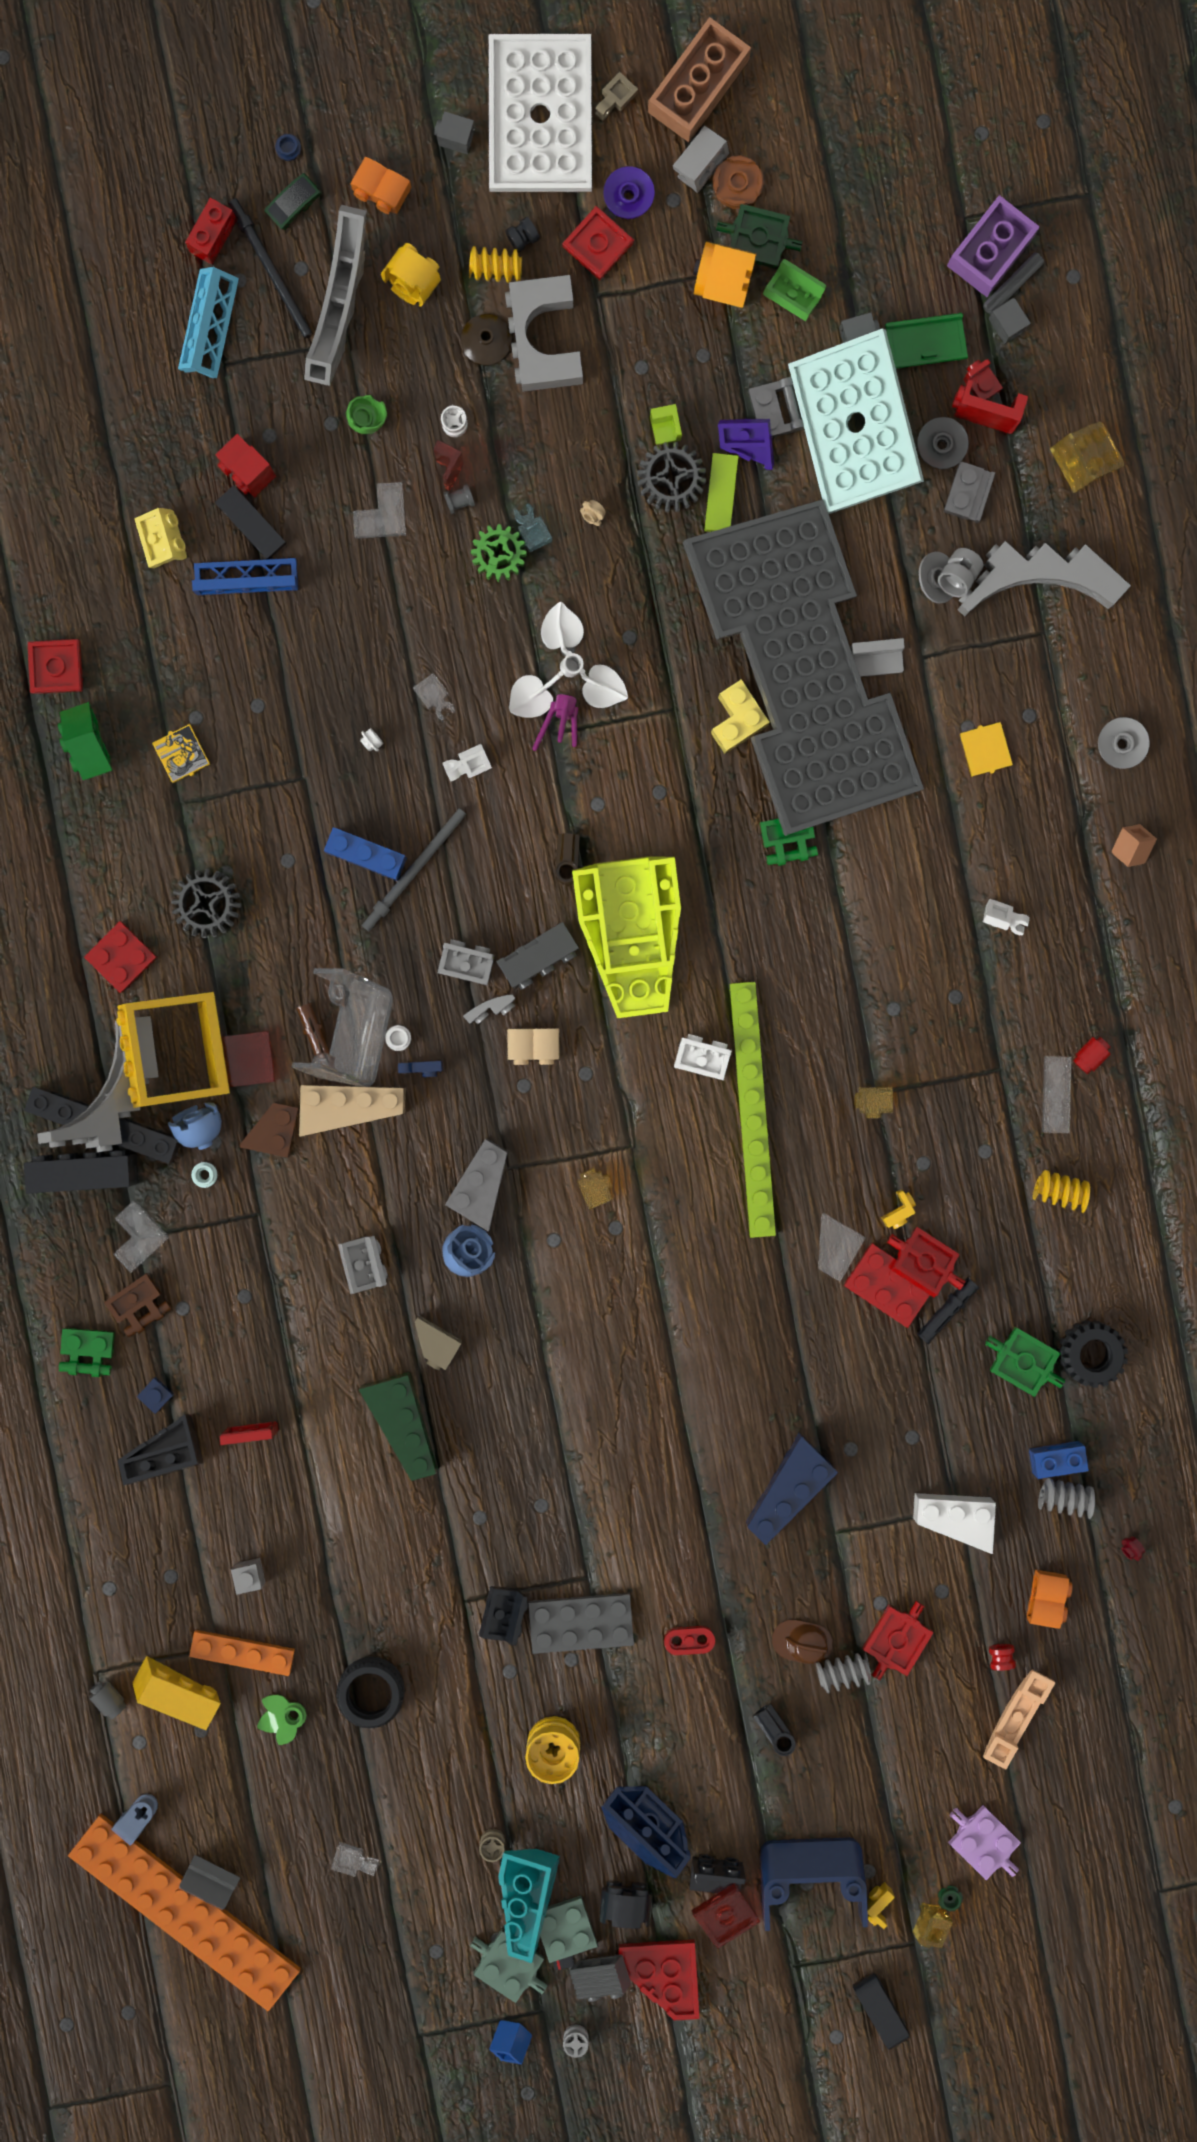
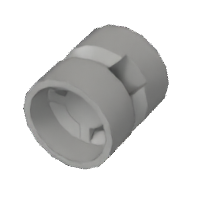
[938,548,983,598]

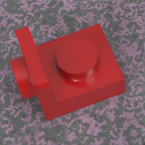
[963,359,1003,400]

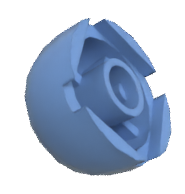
[168,1102,222,1150]
[443,1225,495,1277]

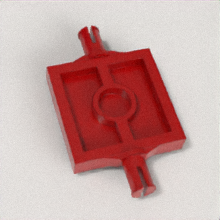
[887,1227,965,1298]
[863,1601,933,1681]

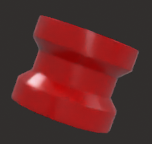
[989,1644,1016,1671]

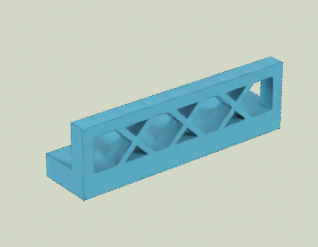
[178,267,239,378]

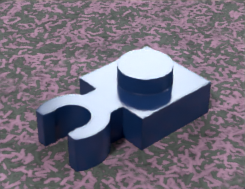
[398,1061,443,1077]

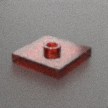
[221,1031,276,1087]
[691,1883,760,1949]

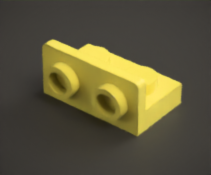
[134,508,187,568]

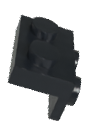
[479,1586,528,1646]

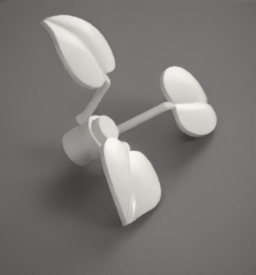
[509,602,628,718]

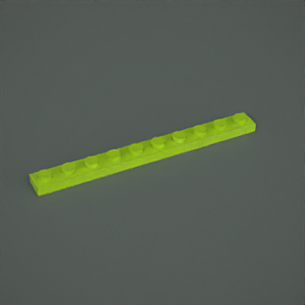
[729,982,776,1238]

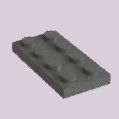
[528,1593,634,1654]

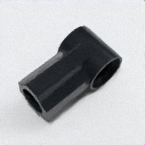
[753,1703,796,1756]

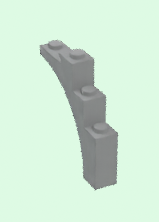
[304,205,367,386]
[957,541,1131,616]
[37,1016,158,1152]

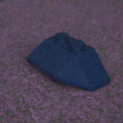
[601,1786,691,1878]

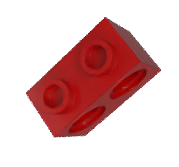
[185,198,237,265]

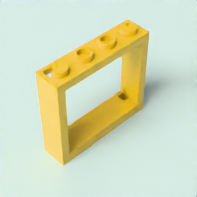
[116,992,230,1108]

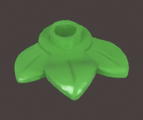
[257,1694,307,1745]

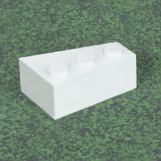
[913,1493,996,1554]

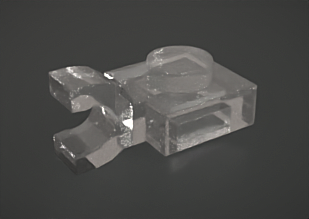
[331,1842,380,1877]

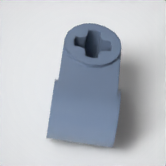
[111,1794,158,1846]

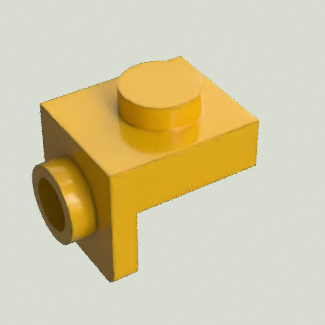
[881,1190,916,1229]
[867,1882,895,1929]

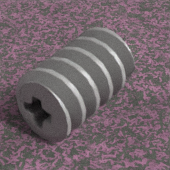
[1038,1478,1095,1519]
[816,1652,871,1693]

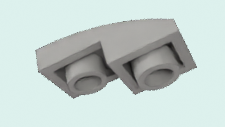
[463,995,516,1025]

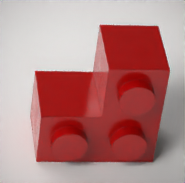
[215,434,276,498]

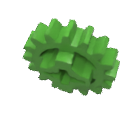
[471,524,527,582]

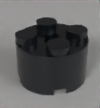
[599,1880,653,1929]

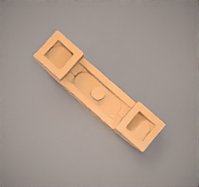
[983,1669,1055,1770]

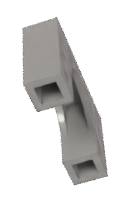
[505,275,583,392]

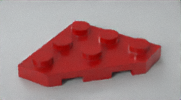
[619,1939,700,2021]

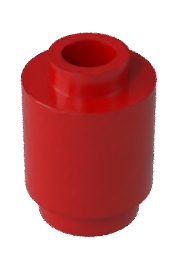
[1073,1037,1111,1075]

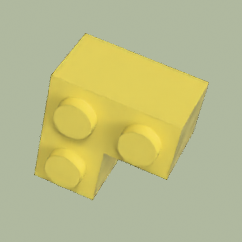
[711,680,769,754]

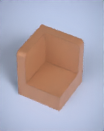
[1112,824,1157,867]

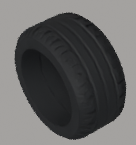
[336,1657,405,1729]

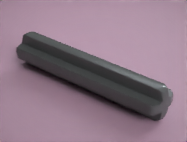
[983,252,1044,315]

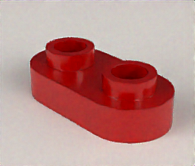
[664,1626,715,1655]

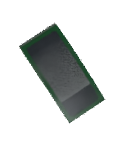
[264,173,322,230]

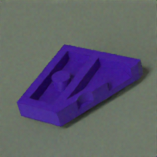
[718,419,774,470]

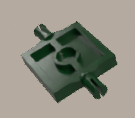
[716,204,803,269]

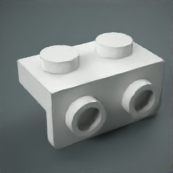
[674,1034,732,1080]

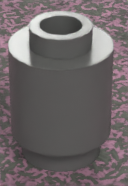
[89,1680,127,1719]

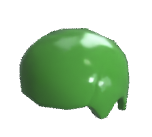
[345,395,387,434]

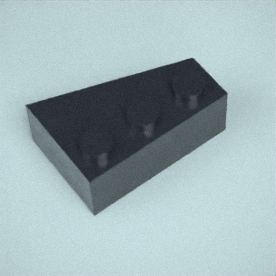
[117,1414,204,1485]

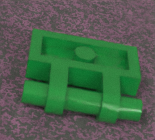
[759,819,818,866]
[59,1328,115,1377]

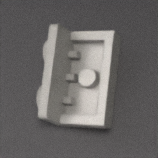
[438,939,495,985]
[338,1236,387,1294]

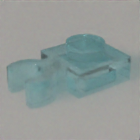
[514,503,552,552]

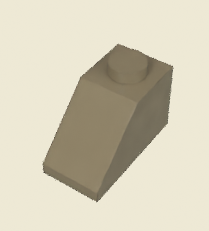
[415,1315,462,1370]

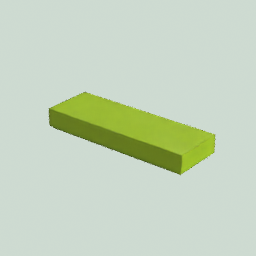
[704,453,738,532]

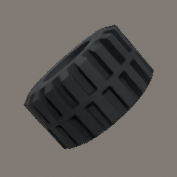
[1058,1320,1128,1388]

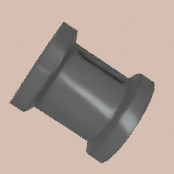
[443,484,475,515]

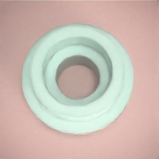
[192,1162,218,1188]

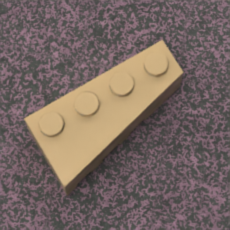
[299,1085,406,1137]

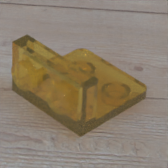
[1050,422,1124,493]

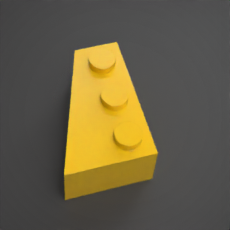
[132,1656,221,1730]

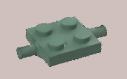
[470,1929,547,2003]

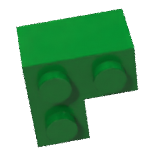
[58,702,112,780]

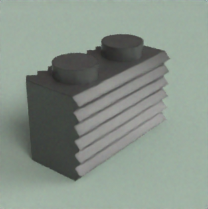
[570,1954,631,2002]

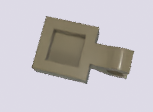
[595,72,638,121]

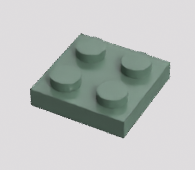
[540,1895,598,1963]

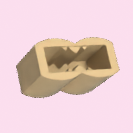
[507,1028,560,1065]

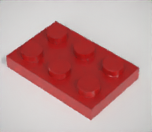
[843,1243,930,1328]

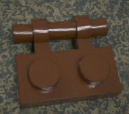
[104,1273,172,1337]

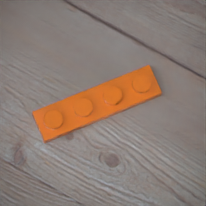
[189,1630,295,1676]

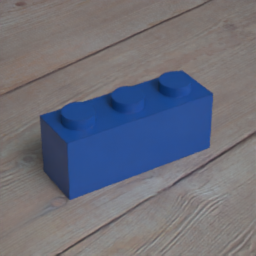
[324,827,407,881]

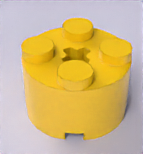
[381,243,441,307]

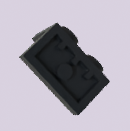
[689,1854,746,1896]

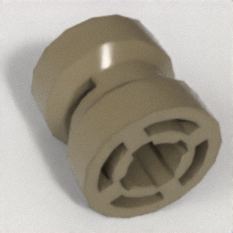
[479,1829,506,1862]

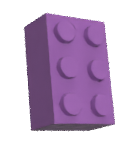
[947,195,1040,297]

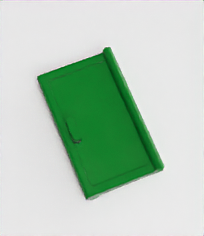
[885,313,968,368]

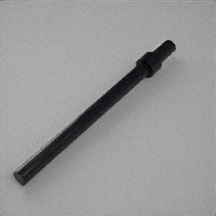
[228,198,313,339]

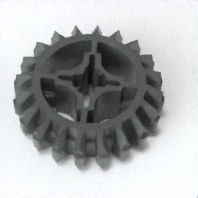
[637,442,706,512]
[171,869,241,938]

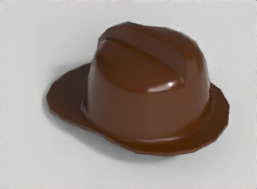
[772,1620,833,1664]

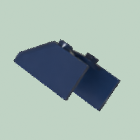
[760,1837,868,1931]

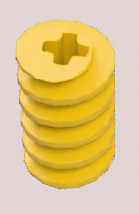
[469,246,522,283]
[1033,1170,1090,1213]

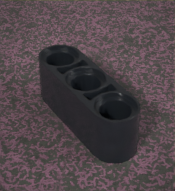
[852,1972,911,2050]

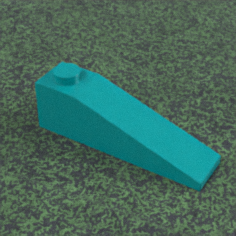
[498,1849,560,1963]

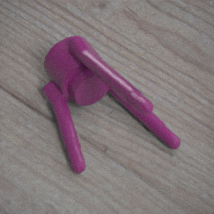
[532,694,579,751]

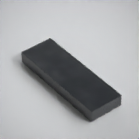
[215,485,287,560]

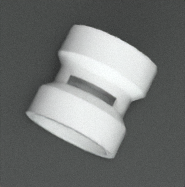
[441,405,468,437]

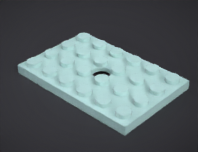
[788,328,924,514]

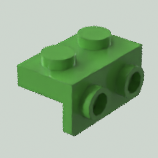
[763,259,827,321]

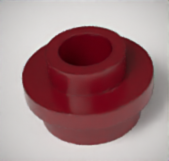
[1121,1536,1145,1561]

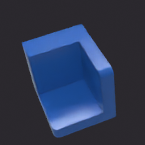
[489,2020,532,2065]

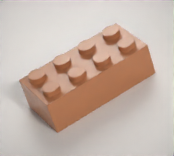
[648,17,751,142]

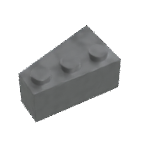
[445,1138,508,1232]

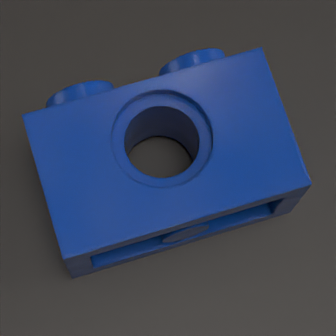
[1029,1441,1089,1479]

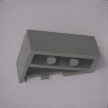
[496,922,579,990]

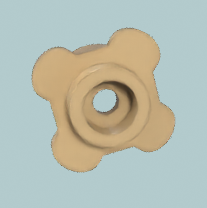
[580,500,605,526]

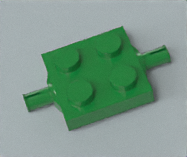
[985,1327,1065,1397]

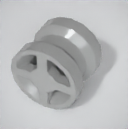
[563,2024,589,2058]

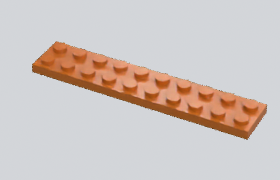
[68,1813,301,2012]

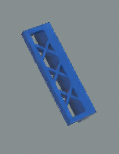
[192,558,298,595]

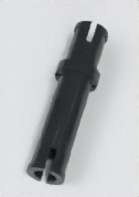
[917,1277,980,1344]

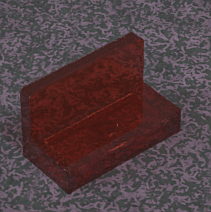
[433,440,464,491]

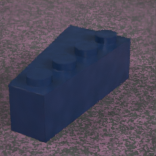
[746,1432,838,1545]

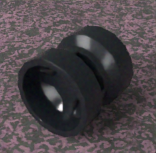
[505,217,540,253]

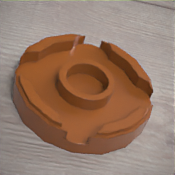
[713,155,764,209]

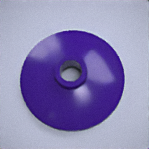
[603,166,655,219]

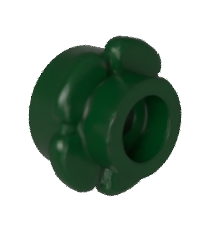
[938,1885,963,1911]

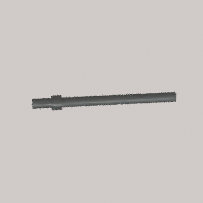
[361,808,467,932]

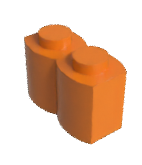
[350,157,412,214]
[1027,1570,1072,1629]

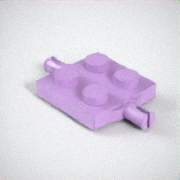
[948,1805,1021,1880]

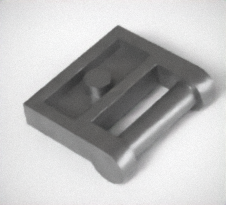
[748,377,804,438]

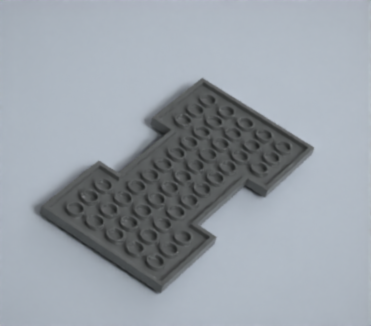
[683,499,924,836]

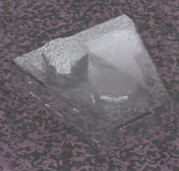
[818,1213,866,1282]

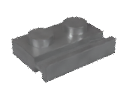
[943,462,995,523]

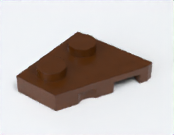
[240,1102,299,1158]

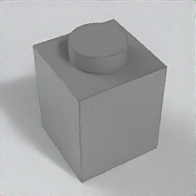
[231,1558,266,1595]

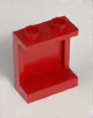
[952,379,1028,434]

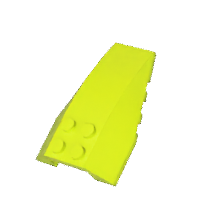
[572,857,681,1018]

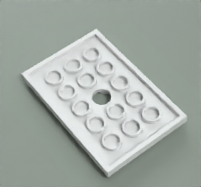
[489,34,592,192]

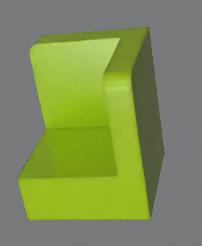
[650,404,682,445]

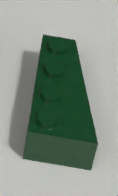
[358,1372,438,1481]

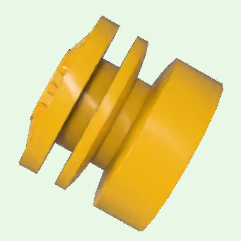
[525,1716,580,1784]

